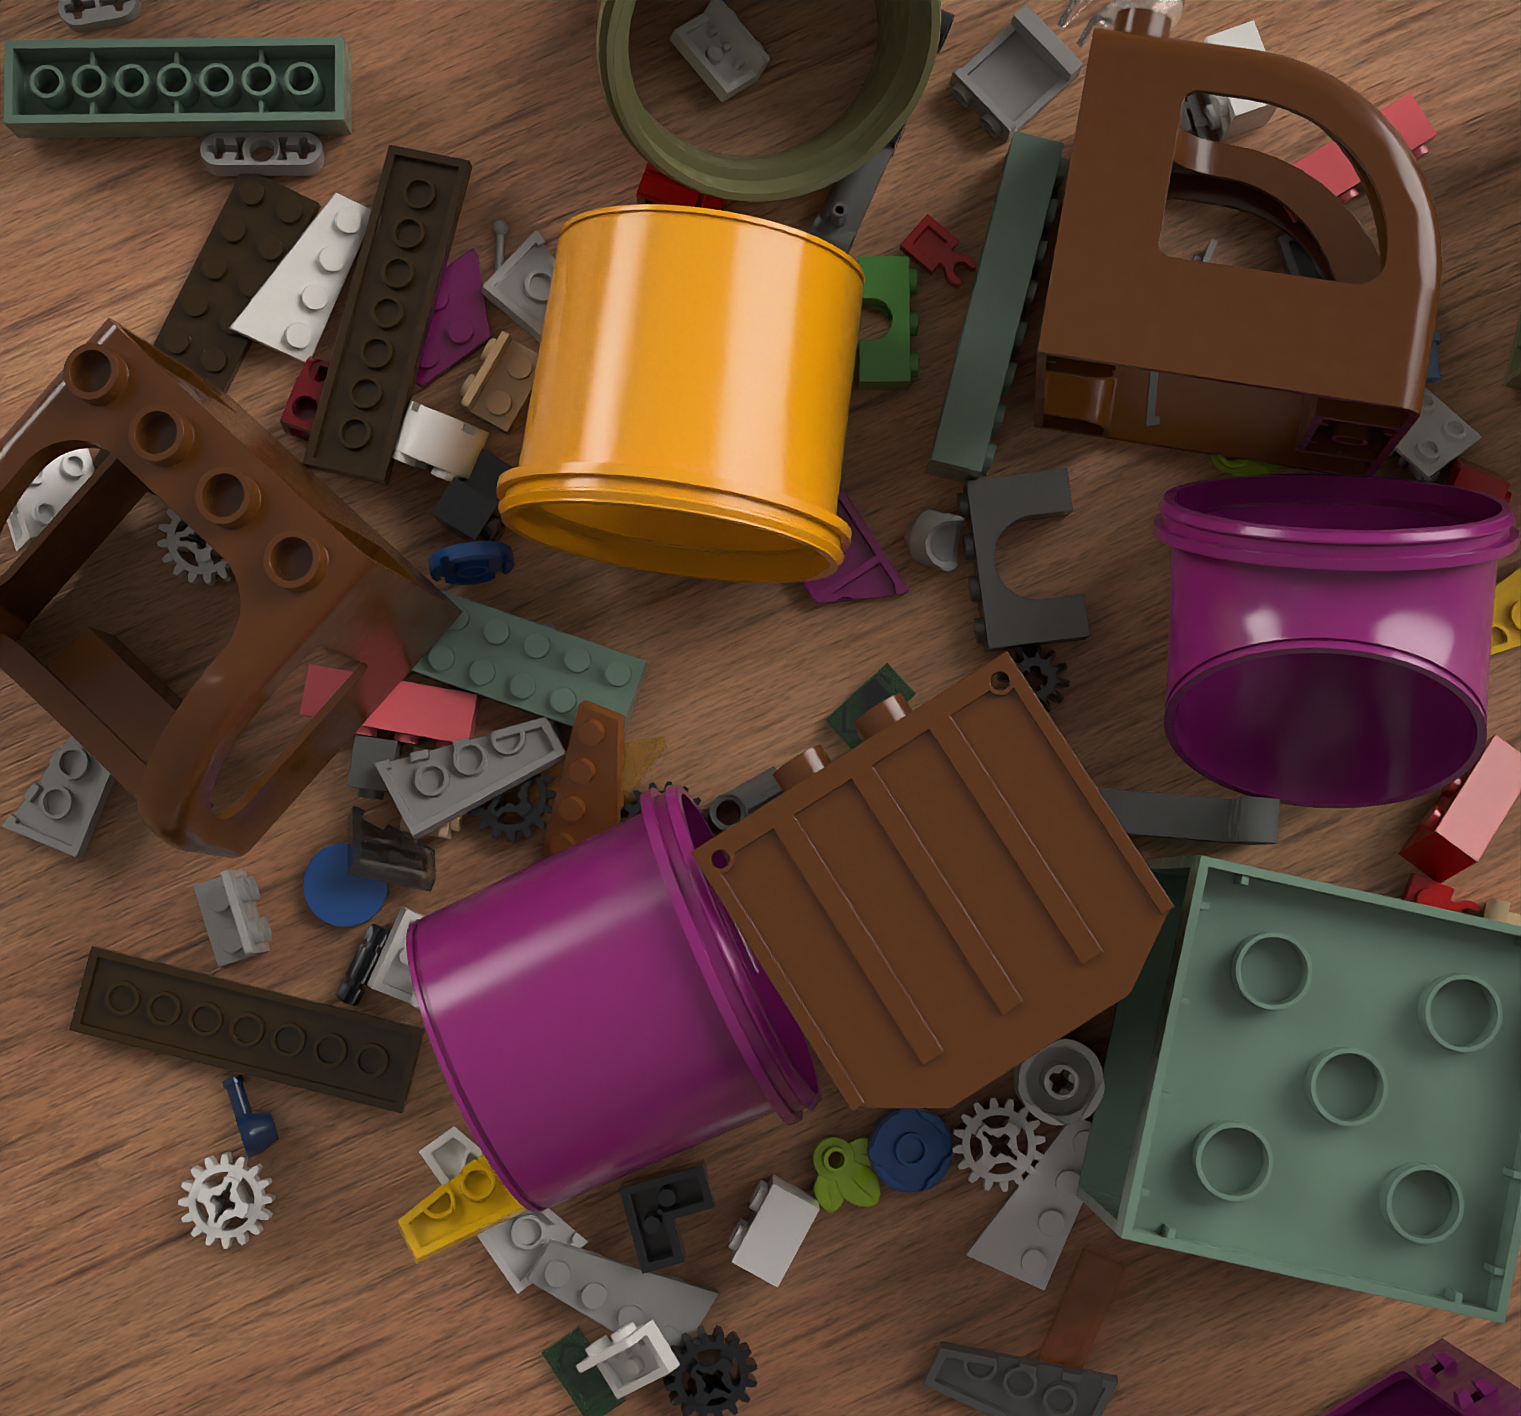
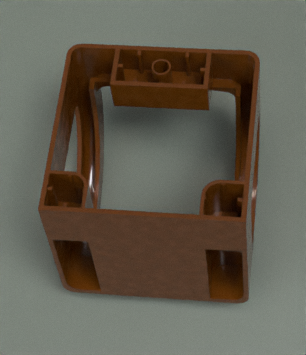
[1034,8,1442,477]
[0,318,463,858]

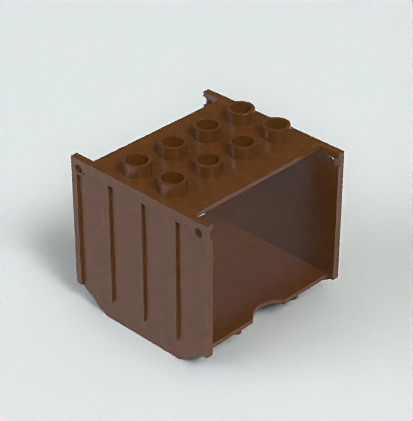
[691,651,1174,1111]

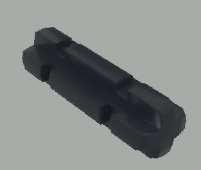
[336,924,390,1006]

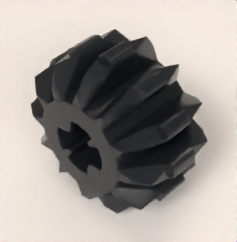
[996,644,1070,713]

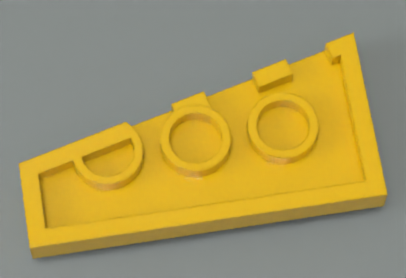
[398,1154,528,1264]

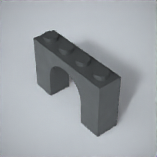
[957,468,1090,652]

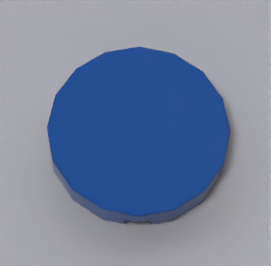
[428,541,515,585]
[303,842,389,927]
[867,1108,953,1193]

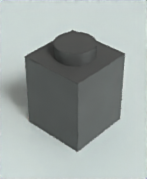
[347,735,403,800]

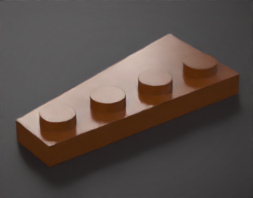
[541,700,624,858]

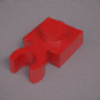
[899,214,977,289]
[1401,873,1480,913]

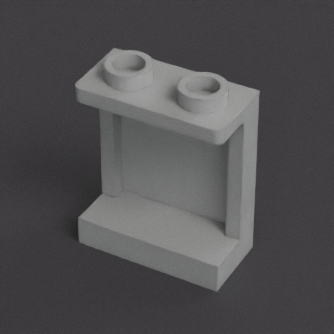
[949,4,1083,143]

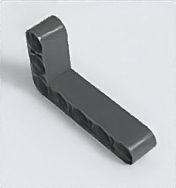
[1097,788,1280,845]

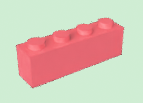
[1283,93,1437,223]
[299,664,482,749]

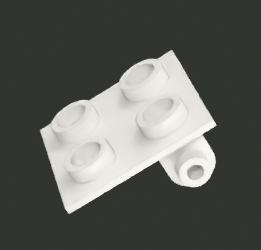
[1389,387,1482,482]

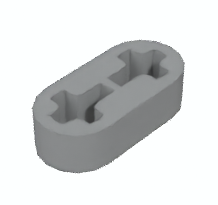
[58,0,141,32]

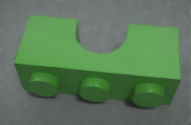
[857,256,918,390]

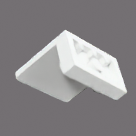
[7,448,95,552]

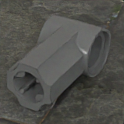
[708,766,783,833]

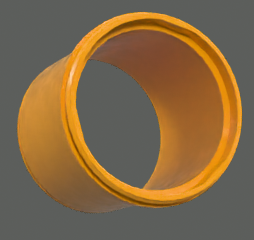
[496,204,865,583]

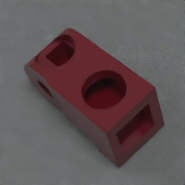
[280,356,330,441]

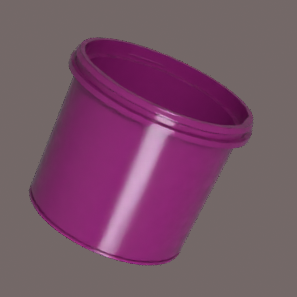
[406,785,822,1213]

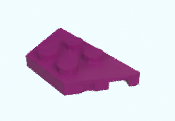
[415,248,492,389]
[802,485,909,605]

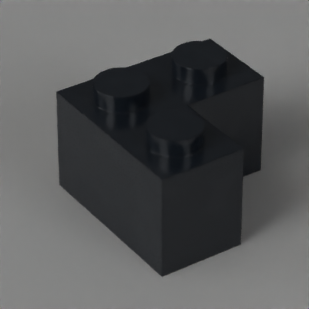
[431,448,514,542]
[619,1159,715,1274]

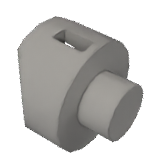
[905,509,965,572]

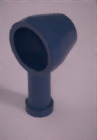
[222,1075,279,1158]

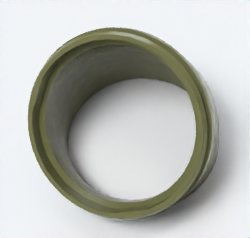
[595,0,941,202]

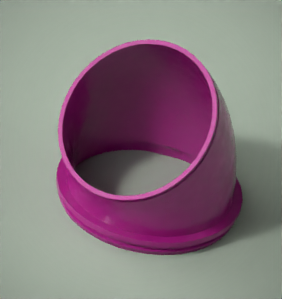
[1153,474,1519,809]

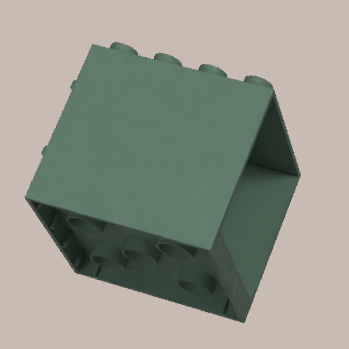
[1076,855,1521,1324]

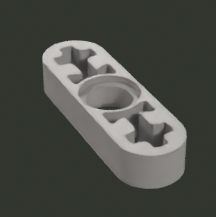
[200,132,325,176]

